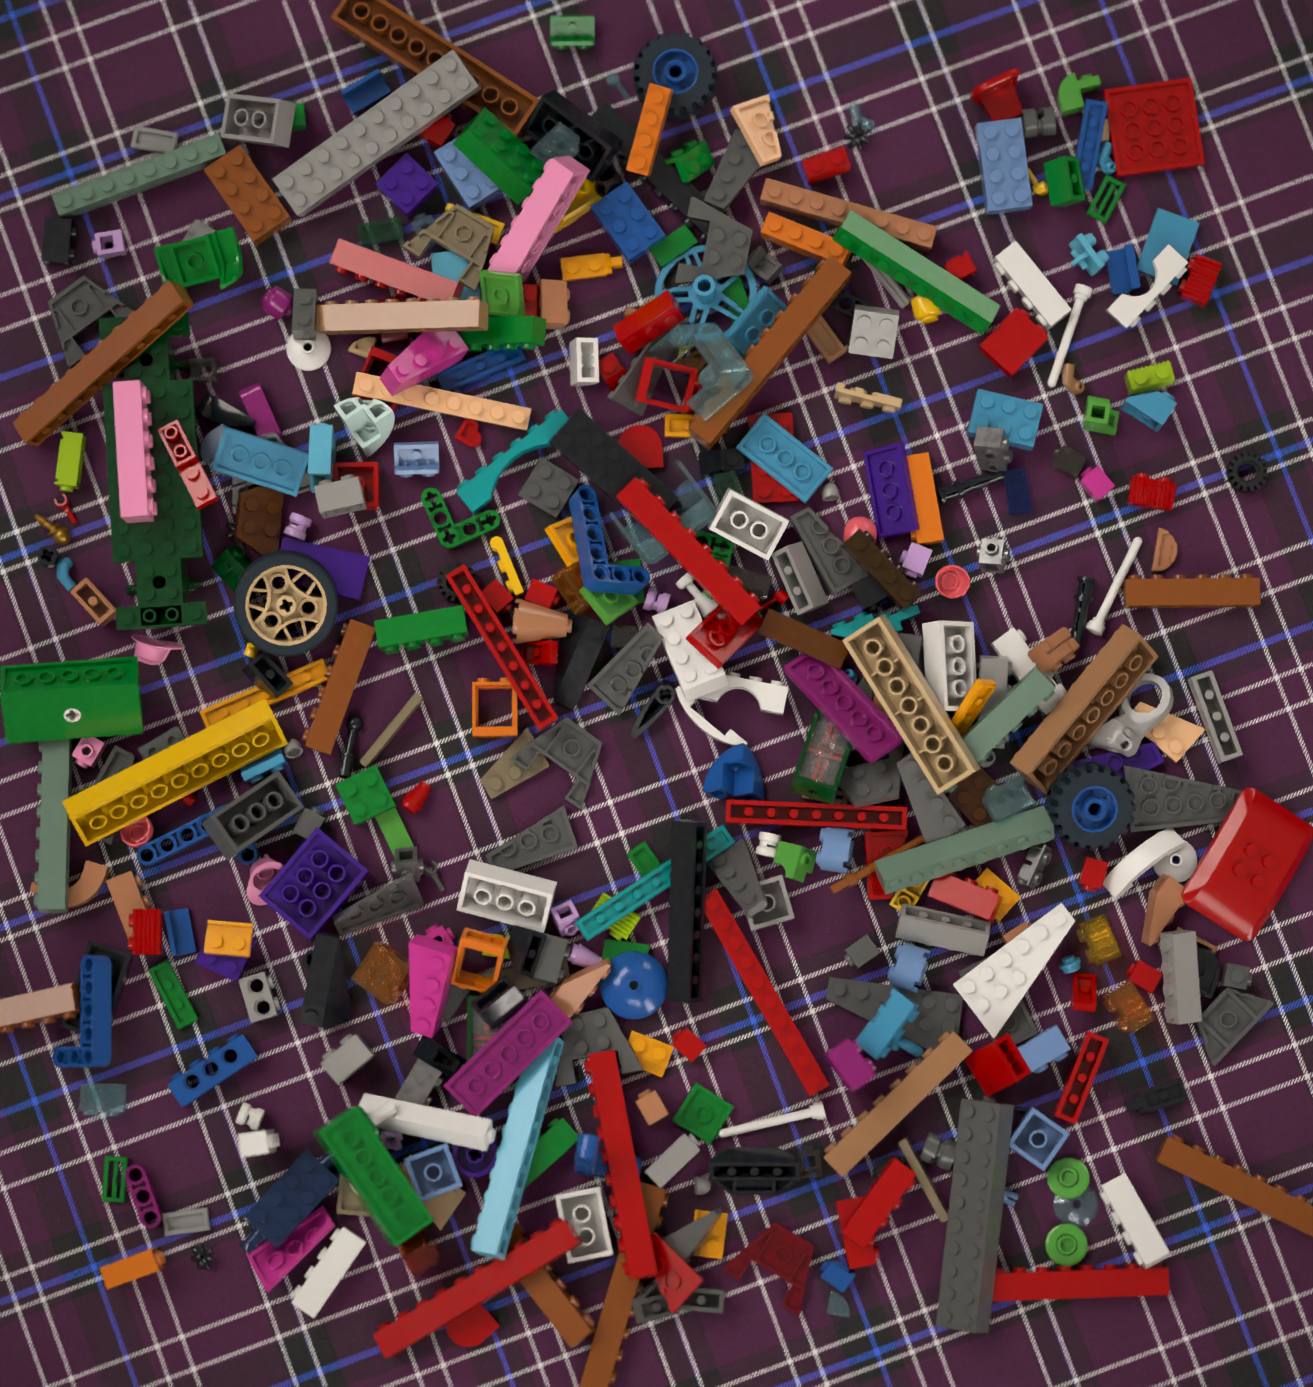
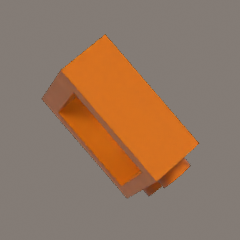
[472,678,518,738]
[451,927,509,994]
[100,1247,166,1289]

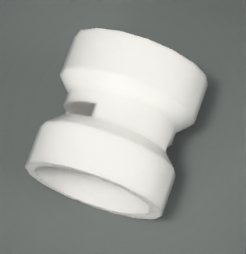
[755,831,781,858]
[236,1102,265,1131]

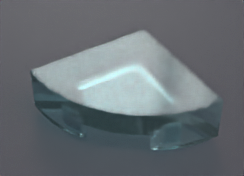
[827,1291,850,1317]

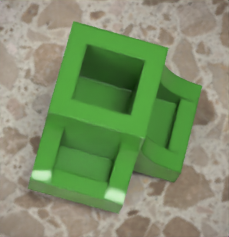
[1082,396,1119,435]
[773,841,817,883]

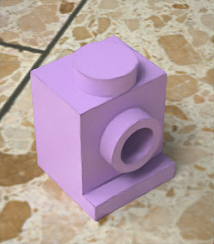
[92,229,127,259]
[551,900,580,937]

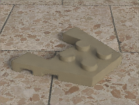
[403,204,495,293]

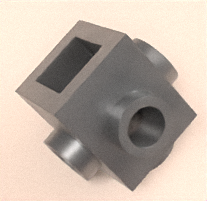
[977,537,1010,573]
[391,847,424,882]

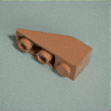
[1141,874,1185,946]
[549,958,611,1018]

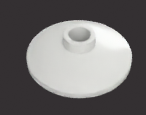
[286,332,331,371]
[1153,840,1197,883]

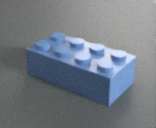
[975,118,1033,215]

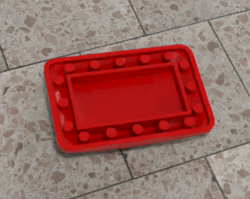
[1182,787,1313,941]

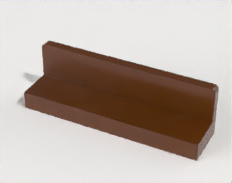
[759,609,848,669]

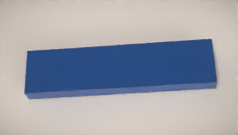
[1075,99,1108,191]
[436,347,526,392]

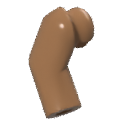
[1062,364,1085,395]

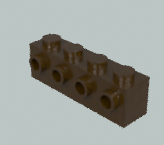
[842,529,921,612]

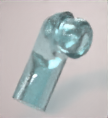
[849,104,875,133]

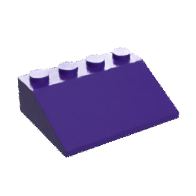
[259,827,371,941]

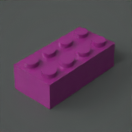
[822,1038,876,1092]

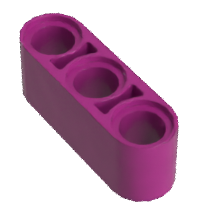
[238,382,285,441]
[125,1164,163,1228]

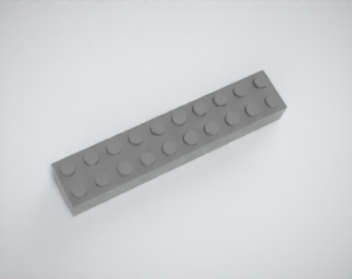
[272,50,482,217]

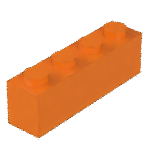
[626,83,674,176]
[760,212,851,267]
[907,452,944,546]

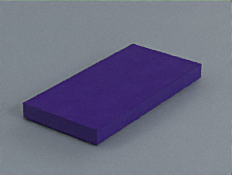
[863,442,920,539]
[273,537,370,601]

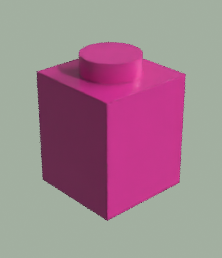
[1079,466,1115,503]

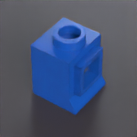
[819,1259,856,1293]

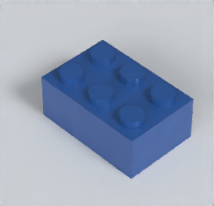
[590,181,665,265]

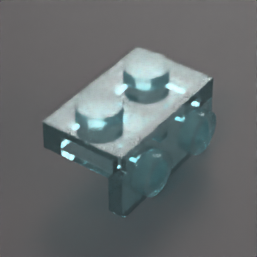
[531,122,580,164]
[982,775,1035,824]
[78,1083,127,1116]

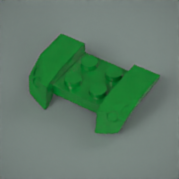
[153,226,243,293]

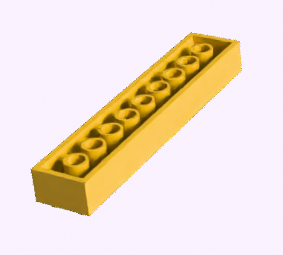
[62,699,288,846]

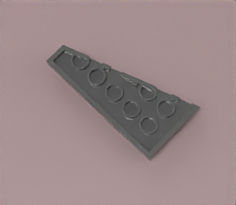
[826,977,963,1049]

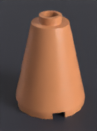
[512,599,572,644]

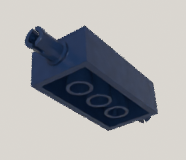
[239,1150,340,1255]

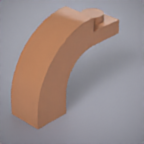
[30,860,111,908]

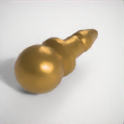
[35,514,71,545]

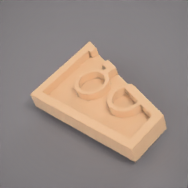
[730,94,782,167]
[1133,702,1205,763]

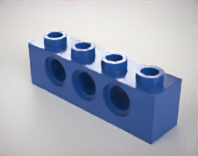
[168,1033,260,1107]

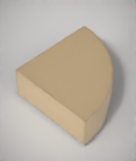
[348,337,378,359]

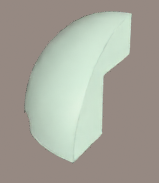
[334,397,395,457]

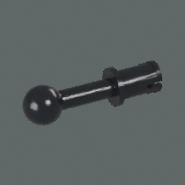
[338,715,363,779]

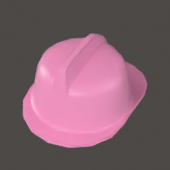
[131,634,185,665]
[246,854,284,906]

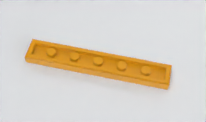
[199,658,328,728]

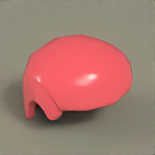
[843,516,877,544]
[935,565,970,599]
[120,816,154,848]

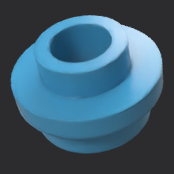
[1059,955,1081,974]

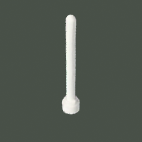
[1048,284,1093,387]
[1085,537,1142,636]
[718,1101,826,1138]

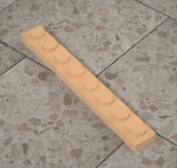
[352,372,531,431]

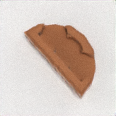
[1151,528,1177,572]

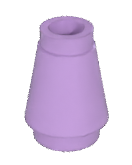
[568,943,602,967]

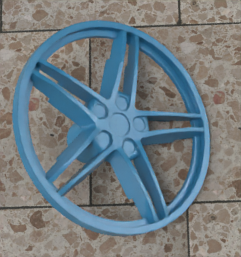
[655,245,757,344]

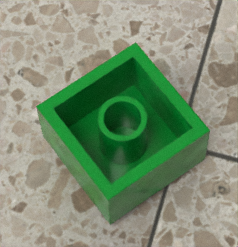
[335,765,397,826]

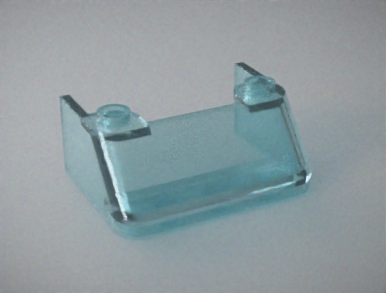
[649,322,753,421]
[605,460,716,564]

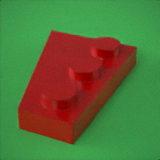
[863,830,909,900]
[651,1232,704,1314]

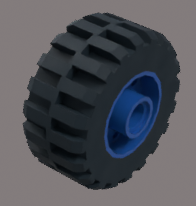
[633,31,718,121]
[1045,761,1136,851]

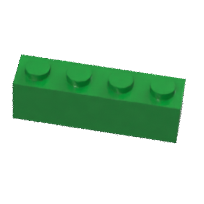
[461,315,546,352]
[524,1117,579,1189]

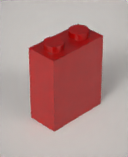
[978,307,1049,379]
[964,1033,1031,1097]

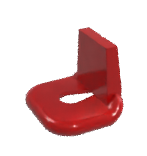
[970,68,1022,121]

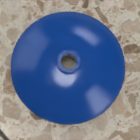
[600,951,667,1019]

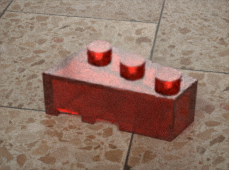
[398,1229,442,1278]

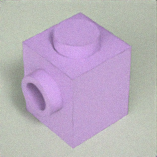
[899,542,933,579]

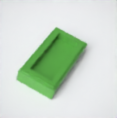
[375,807,414,858]

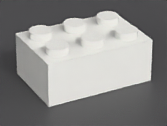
[707,487,789,560]
[555,1186,613,1263]

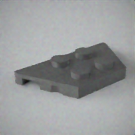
[1196,987,1274,1066]

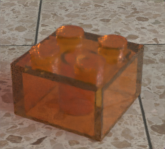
[351,942,410,1005]
[1103,980,1155,1034]

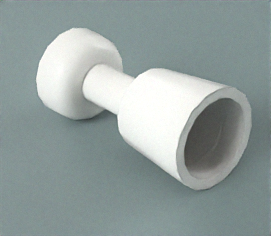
[676,573,719,618]

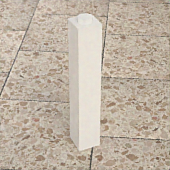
[358,1093,496,1151]

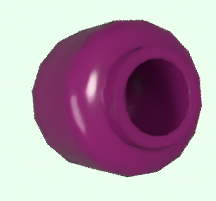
[260,286,293,319]

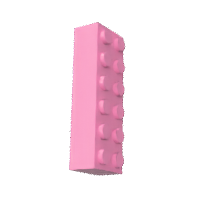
[488,155,590,282]
[113,380,157,523]

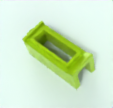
[54,431,86,492]

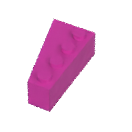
[380,331,469,396]
[409,934,458,1038]

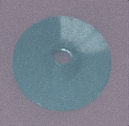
[1053,1185,1098,1227]

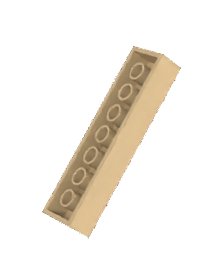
[842,615,981,795]

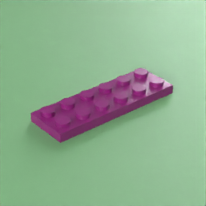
[783,654,904,764]
[443,990,573,1117]

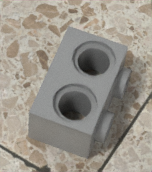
[238,972,281,1023]

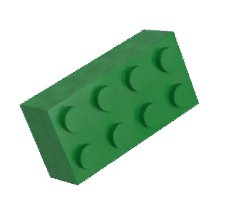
[453,107,545,205]
[374,605,469,655]

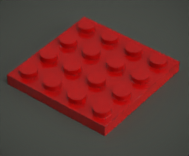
[1103,77,1205,178]

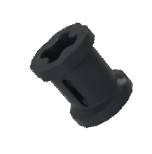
[594,171,624,198]
[37,546,60,568]

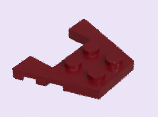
[722,1222,814,1316]

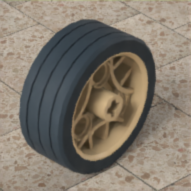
[234,550,338,657]

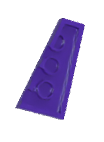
[1071,742,1164,778]

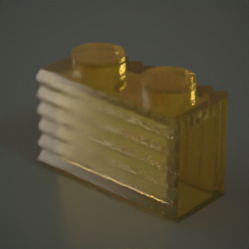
[1076,914,1122,966]

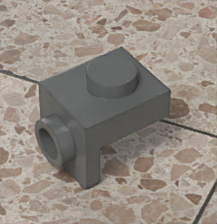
[747,246,784,285]

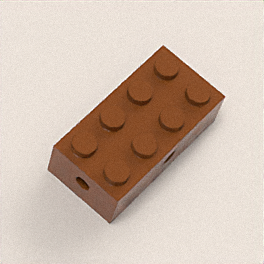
[203,145,292,246]

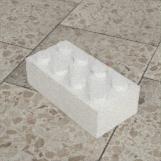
[652,600,729,702]
[922,620,977,714]
[457,859,557,933]

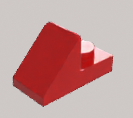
[598,352,627,392]
[520,641,558,666]
[1070,972,1097,1012]

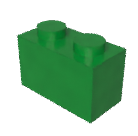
[1044,156,1086,207]

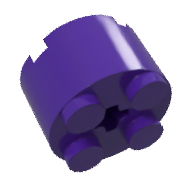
[452,1140,498,1177]

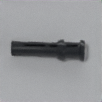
[936,471,1004,506]
[1071,576,1097,645]

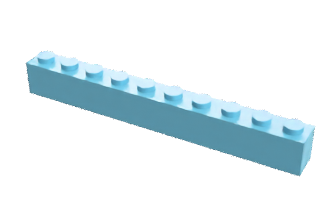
[471,1037,564,1260]

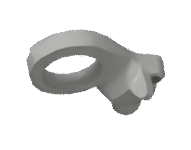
[1087,673,1174,757]

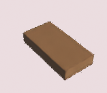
[806,315,847,365]

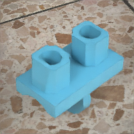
[1068,233,1109,277]

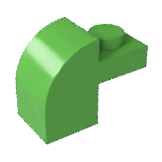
[1057,72,1101,117]

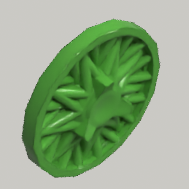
[1047,1158,1089,1199]
[1045,1223,1088,1266]

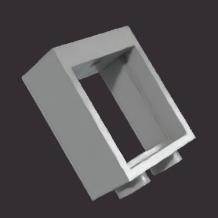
[645,1133,700,1188]

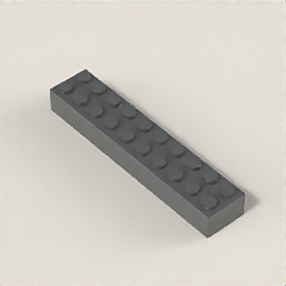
[936,1099,1014,1333]

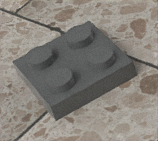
[518,457,579,519]

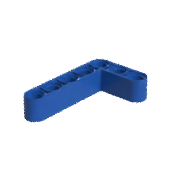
[569,485,650,595]
[136,804,260,866]
[53,955,111,1067]
[574,1134,643,1179]

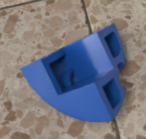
[703,743,764,801]

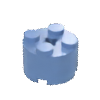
[816,827,855,874]
[888,942,931,994]

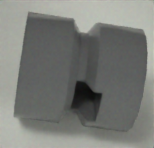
[1021,106,1056,138]
[919,1132,956,1170]

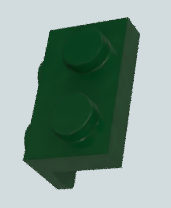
[211,544,263,592]

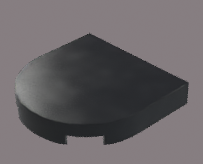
[1197,947,1221,999]

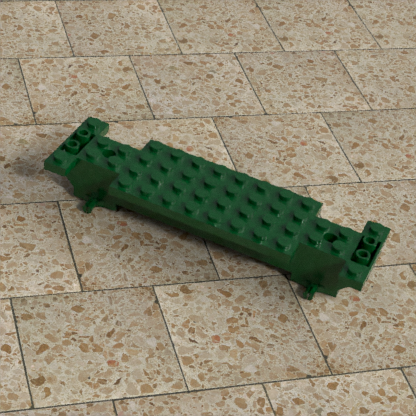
[99,312,208,631]

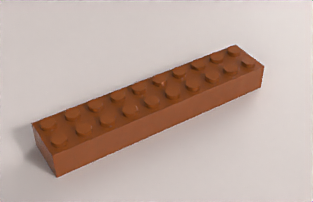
[331,0,539,139]
[688,256,851,450]

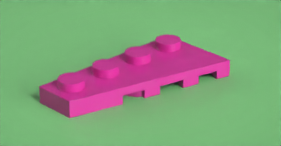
[247,1206,335,1292]

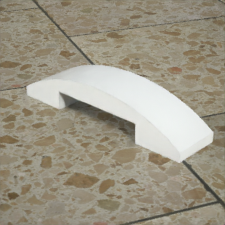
[676,686,748,746]
[1103,828,1186,900]

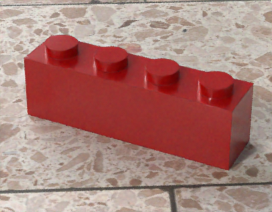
[1052,1031,1109,1124]
[839,1158,917,1249]

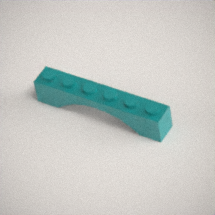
[456,409,568,515]

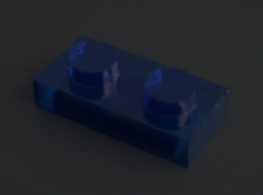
[1002,468,1032,516]

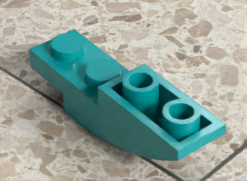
[830,605,920,639]

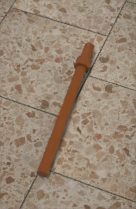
[829,835,925,895]

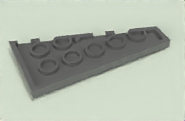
[1123,765,1242,832]

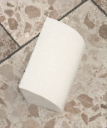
[569,338,599,386]

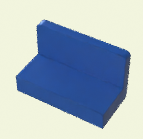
[341,69,391,115]
[1106,244,1141,295]
[164,908,197,956]

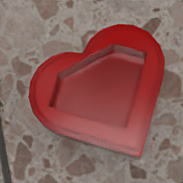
[454,419,482,448]

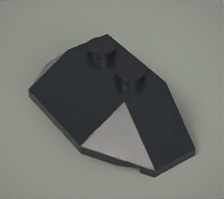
[709,1147,800,1195]

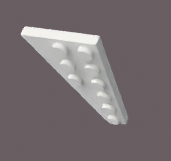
[953,902,1075,1038]

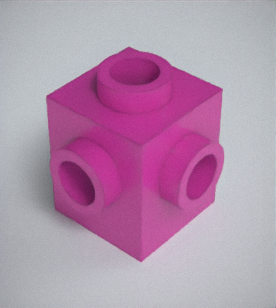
[425,924,456,946]

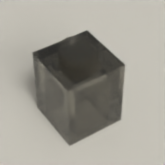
[1050,445,1087,480]

